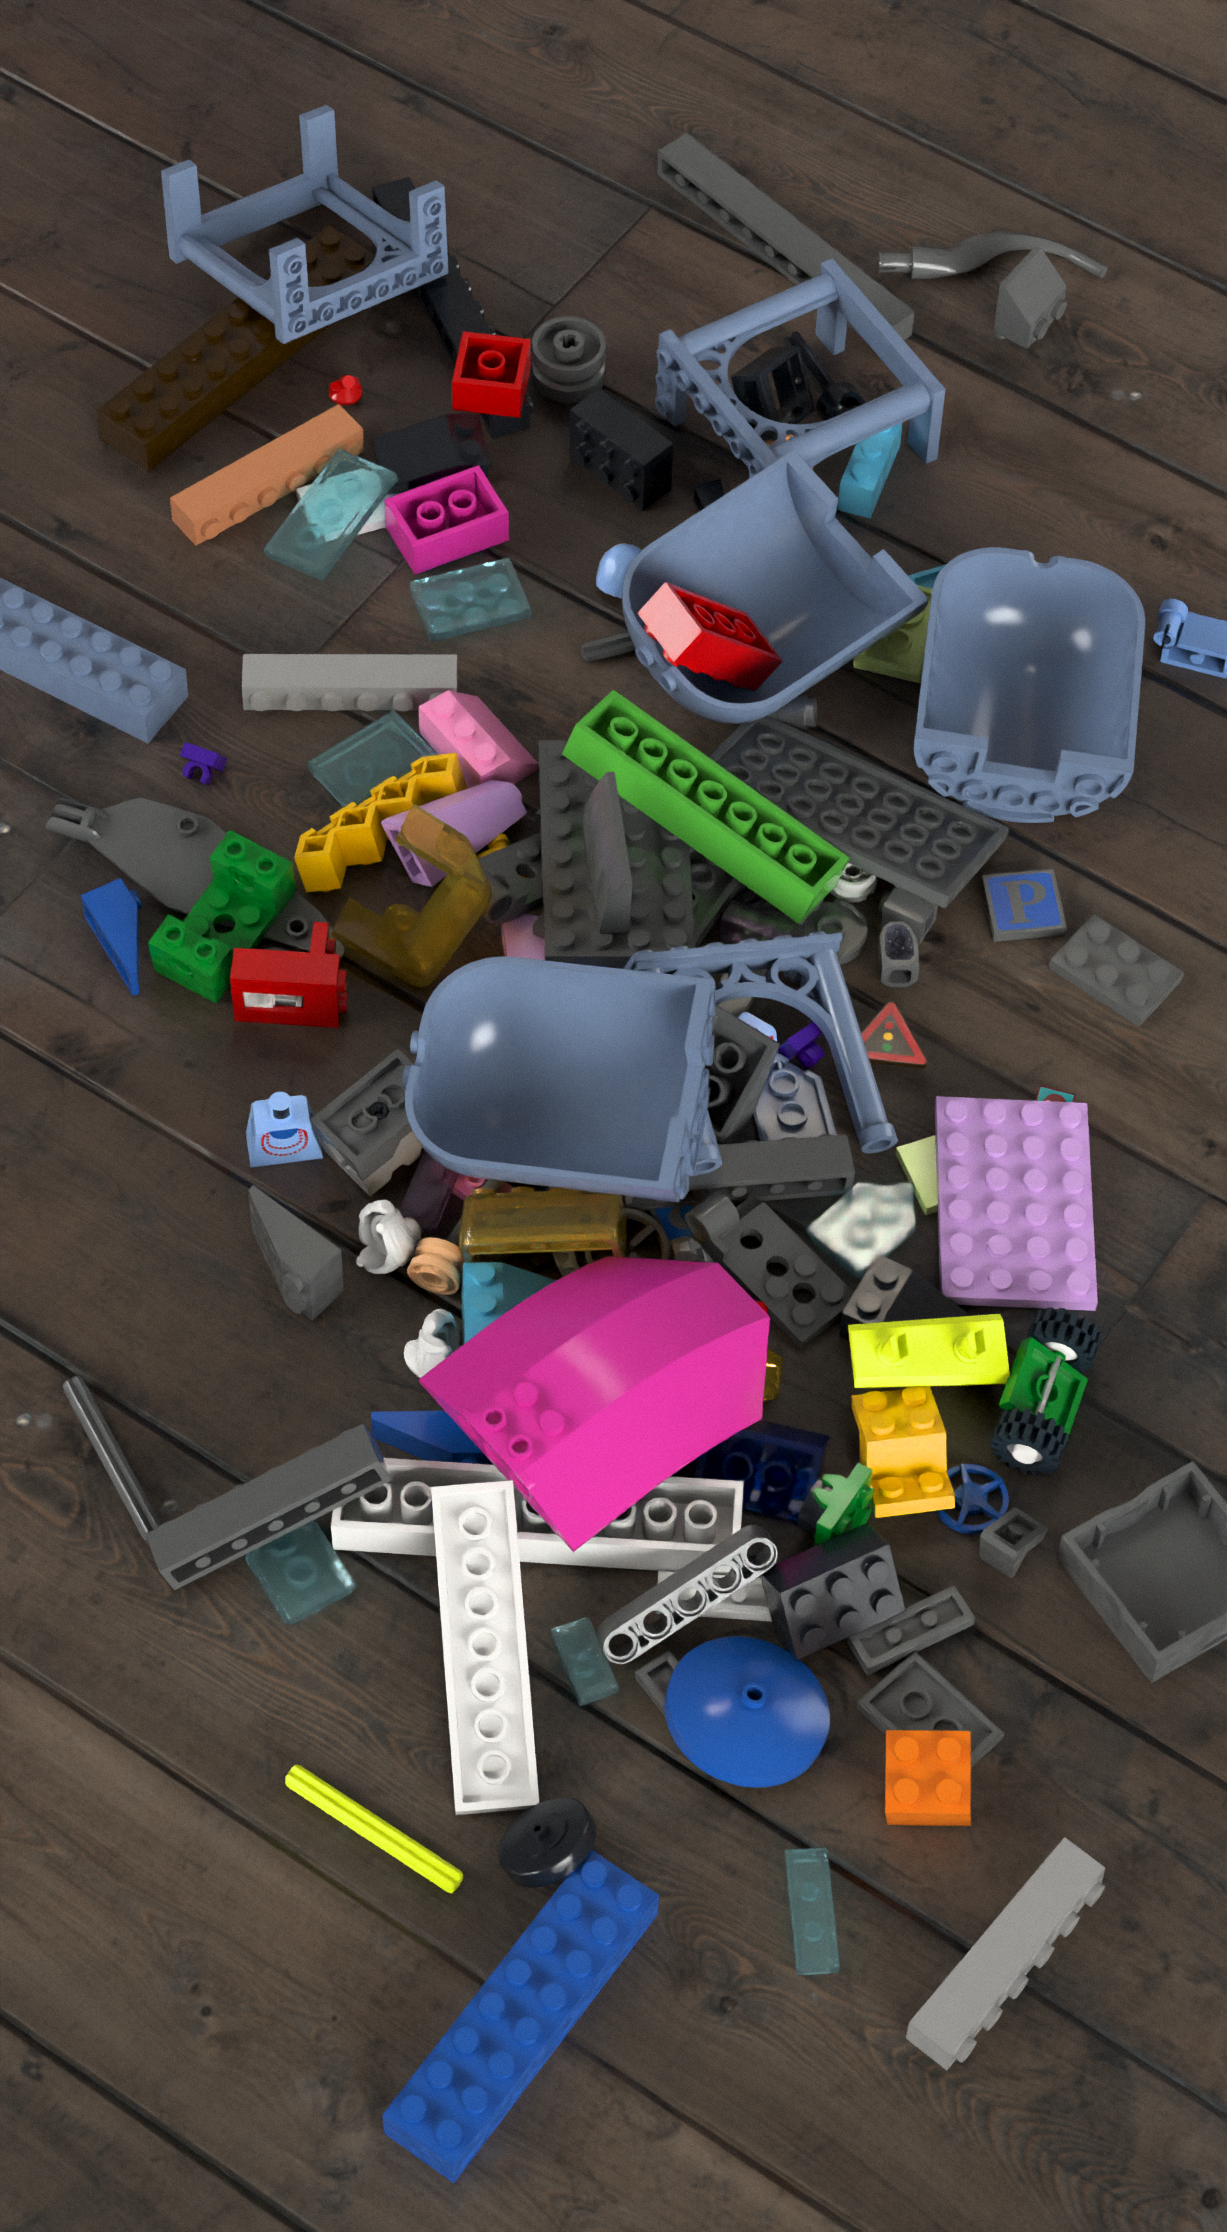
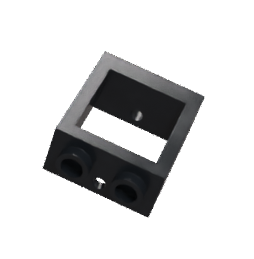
[731,346,815,440]

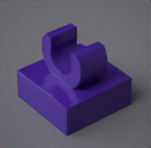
[180,742,227,786]
[778,1022,825,1070]

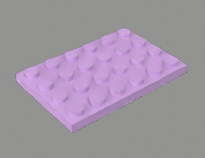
[934,1096,1098,1311]

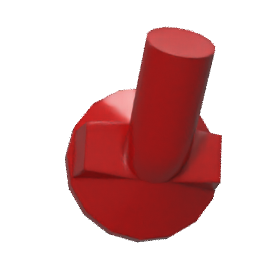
[329,375,362,405]

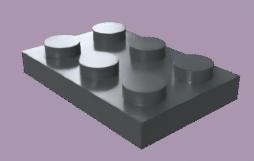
[1049,914,1184,1027]

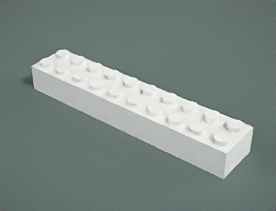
[331,1458,744,1575]

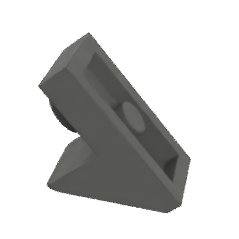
[979,1507,1049,1578]

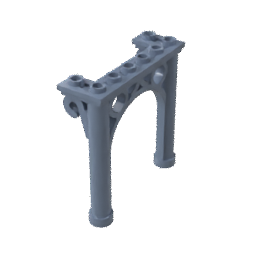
[624,931,898,1176]

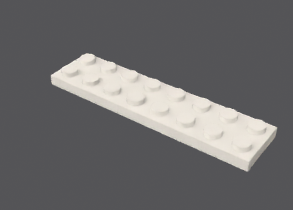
[431,1480,539,1815]

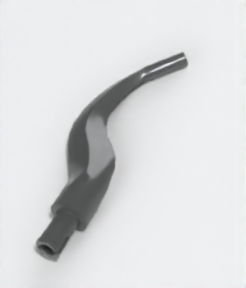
[877,231,1107,279]

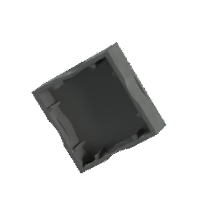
[1057,1461,1227,1683]

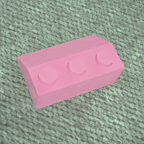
[419,690,539,788]

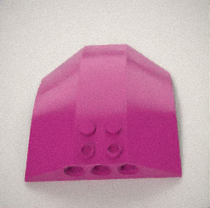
[419,1257,770,1552]

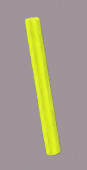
[285,1765,463,1893]

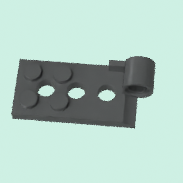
[446,832,543,927]
[685,1191,854,1349]

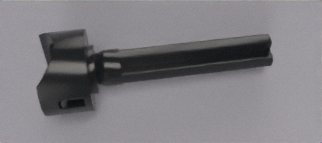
[784,331,866,421]

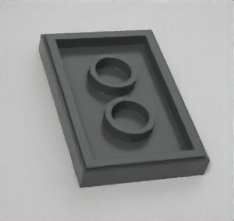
[856,1651,1005,1768]

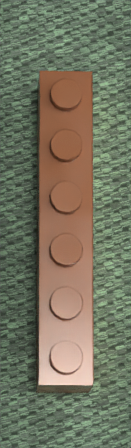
[170,404,364,546]

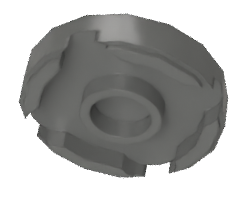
[794,899,868,964]

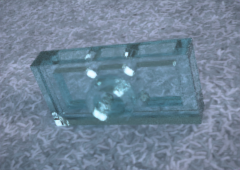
[550,1617,618,1706]

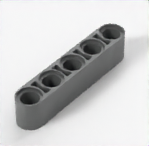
[598,1525,778,1664]

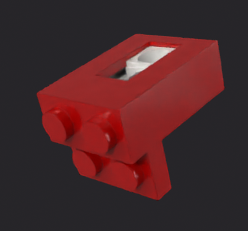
[230,922,349,1028]

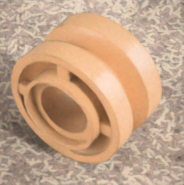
[407,1237,469,1295]

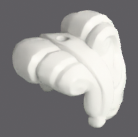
[356,1199,421,1274]
[404,1309,463,1378]

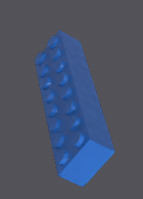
[382,1849,659,2183]

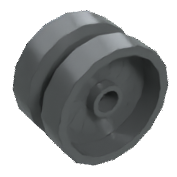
[532,316,606,404]

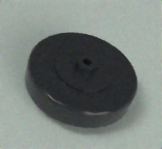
[498,1797,597,1888]

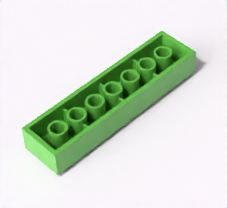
[562,690,850,924]

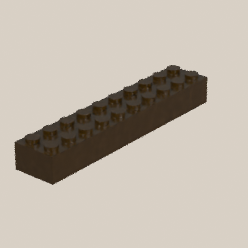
[96,225,376,473]

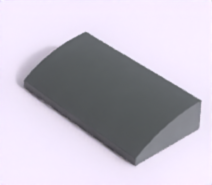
[583,772,633,934]

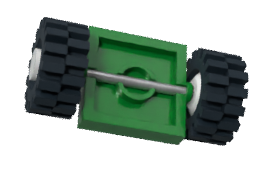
[990,1307,1102,1476]

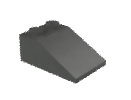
[705,1005,780,1143]
[248,1185,344,1321]

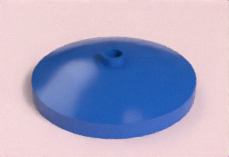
[664,1636,830,1788]

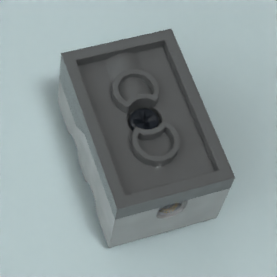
[310,1049,423,1196]

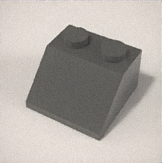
[994,245,1067,349]

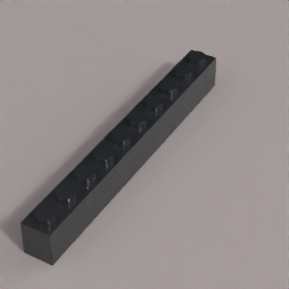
[372,177,534,439]

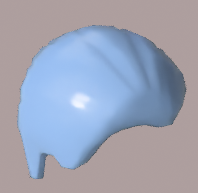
[596,543,642,599]

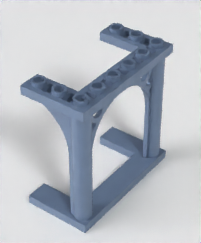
[161,105,448,344]
[655,258,945,479]

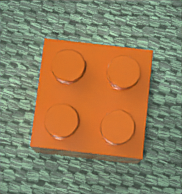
[885,1730,971,1826]

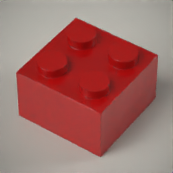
[452,331,531,418]

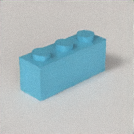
[838,422,903,519]

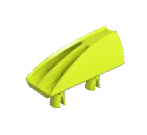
[848,1314,1010,1388]

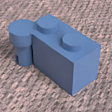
[1153,599,1227,679]

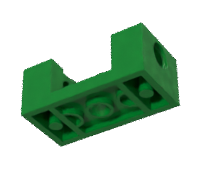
[148,829,296,1004]

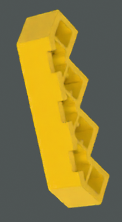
[294,753,467,893]

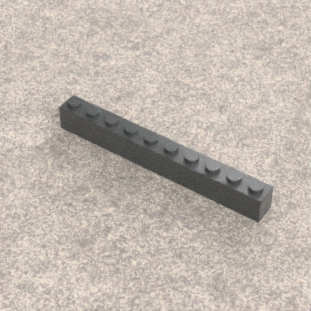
[657,133,914,340]

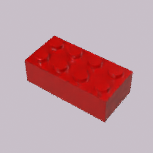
[637,582,783,691]

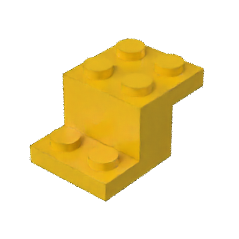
[851,1386,955,1518]

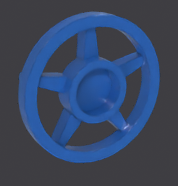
[935,1463,1009,1534]

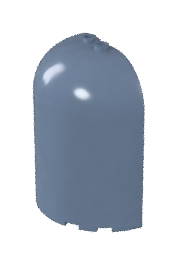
[622,450,929,724]
[914,547,1145,823]
[402,956,715,1202]

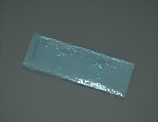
[784,1847,840,1976]

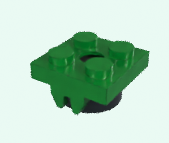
[797,1462,874,1547]

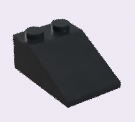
[372,414,491,494]
[839,1254,970,1341]

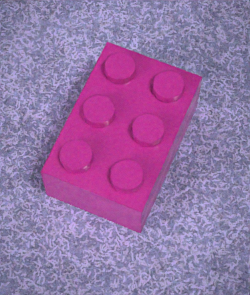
[384,465,509,575]

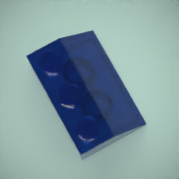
[694,1420,830,1522]

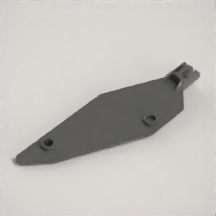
[45,796,345,959]

